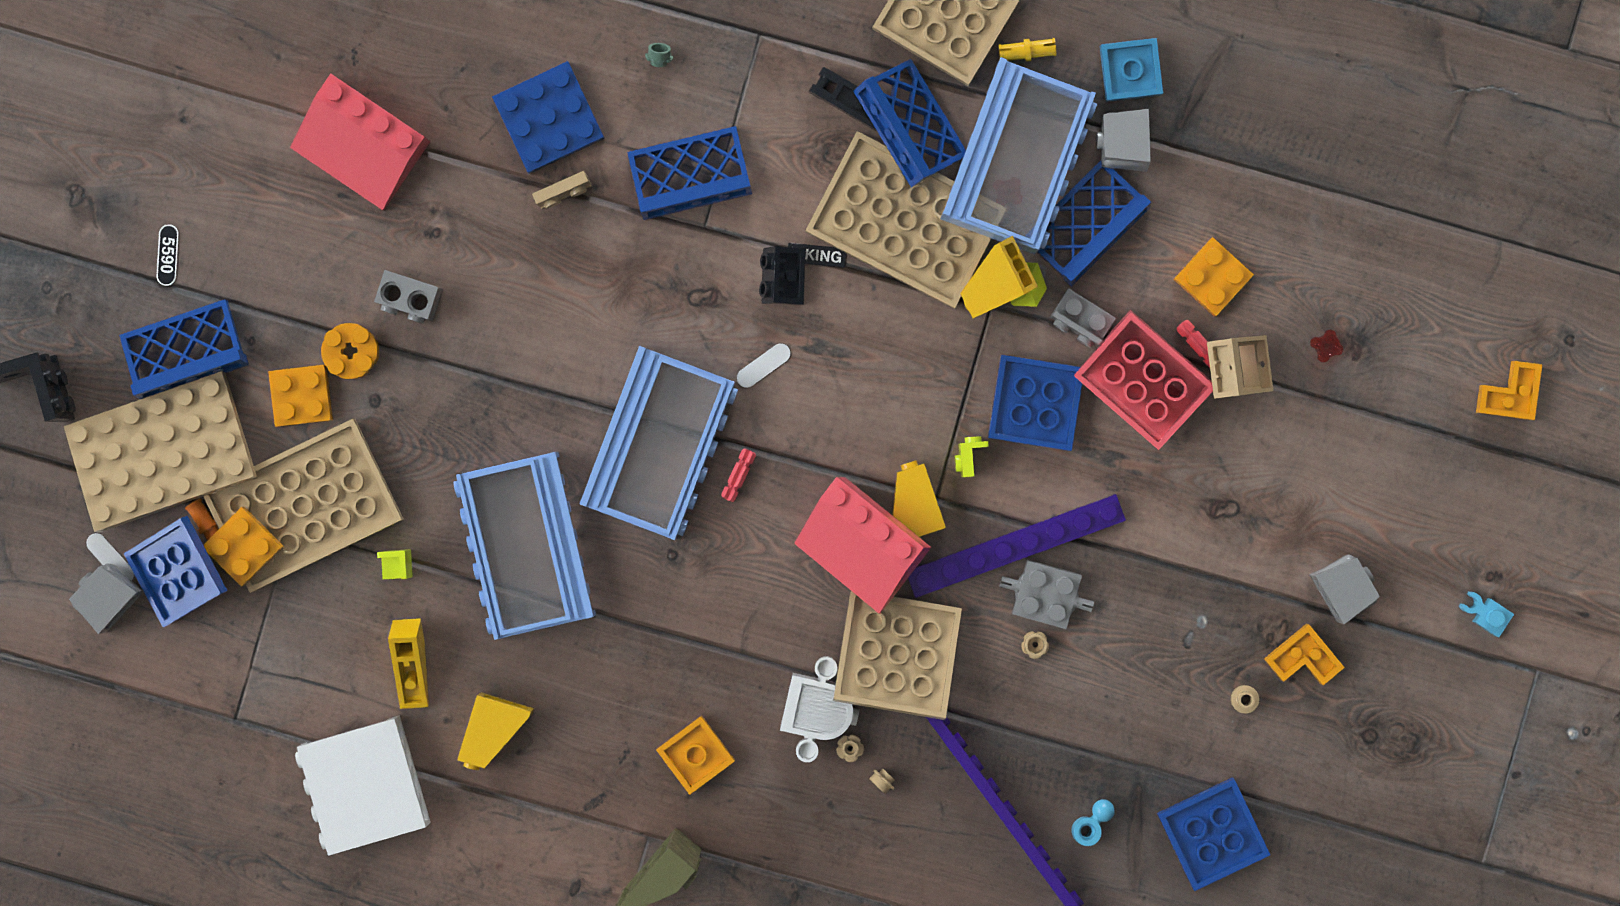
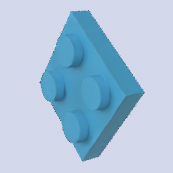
[1099,38,1163,102]

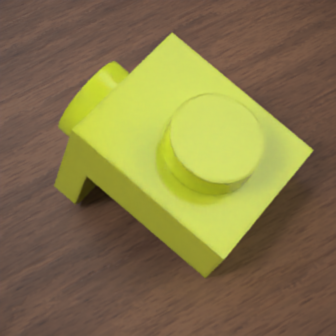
[955,436,989,477]

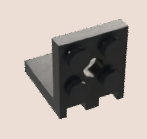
[0,352,76,422]

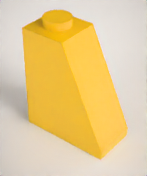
[960,236,1038,318]
[892,460,946,537]
[457,692,535,770]

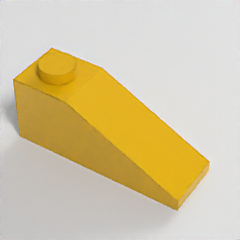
[388,618,429,709]

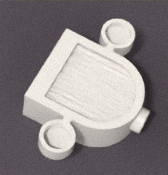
[780,656,860,762]

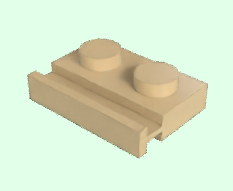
[532,171,592,209]

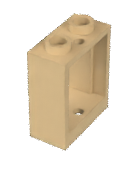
[1207,335,1273,399]

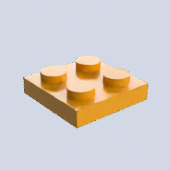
[1173,237,1254,317]
[268,365,333,427]
[204,507,284,587]
[656,715,735,795]

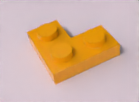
[1476,361,1542,420]
[1264,623,1345,685]

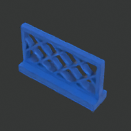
[853,59,966,188]
[627,126,752,220]
[1024,161,1151,287]
[119,299,249,399]

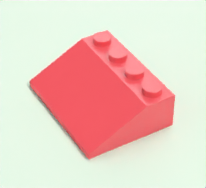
[290,74,430,211]
[1074,310,1213,450]
[794,477,931,614]

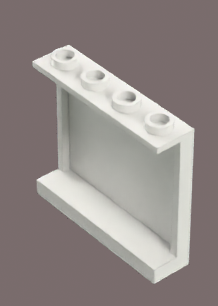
[295,715,431,856]

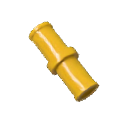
[998,38,1056,62]

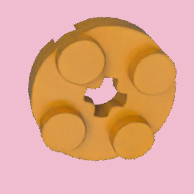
[321,323,379,379]

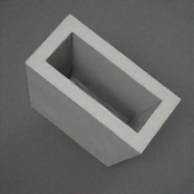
[1096,109,1151,172]
[1309,555,1380,624]
[69,564,144,634]

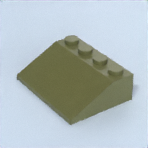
[616,828,701,906]

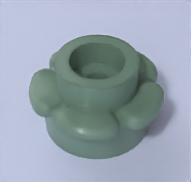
[645,43,673,67]

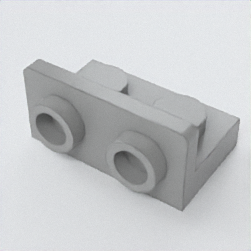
[1050,288,1116,348]

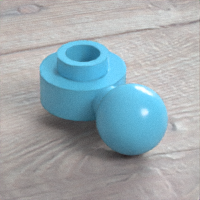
[1071,799,1115,846]

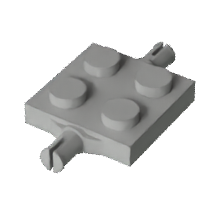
[999,559,1094,629]

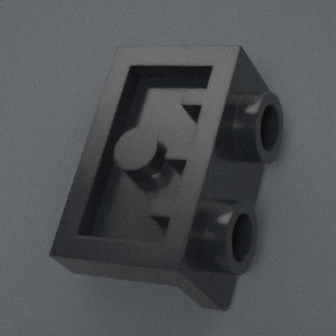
[759,246,805,305]

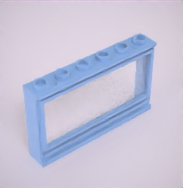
[940,57,1097,255]
[580,346,738,540]
[454,452,596,640]

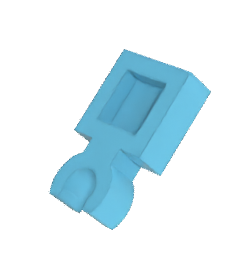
[1459,591,1514,638]

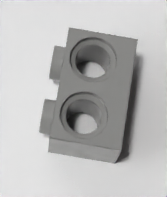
[374,270,443,324]

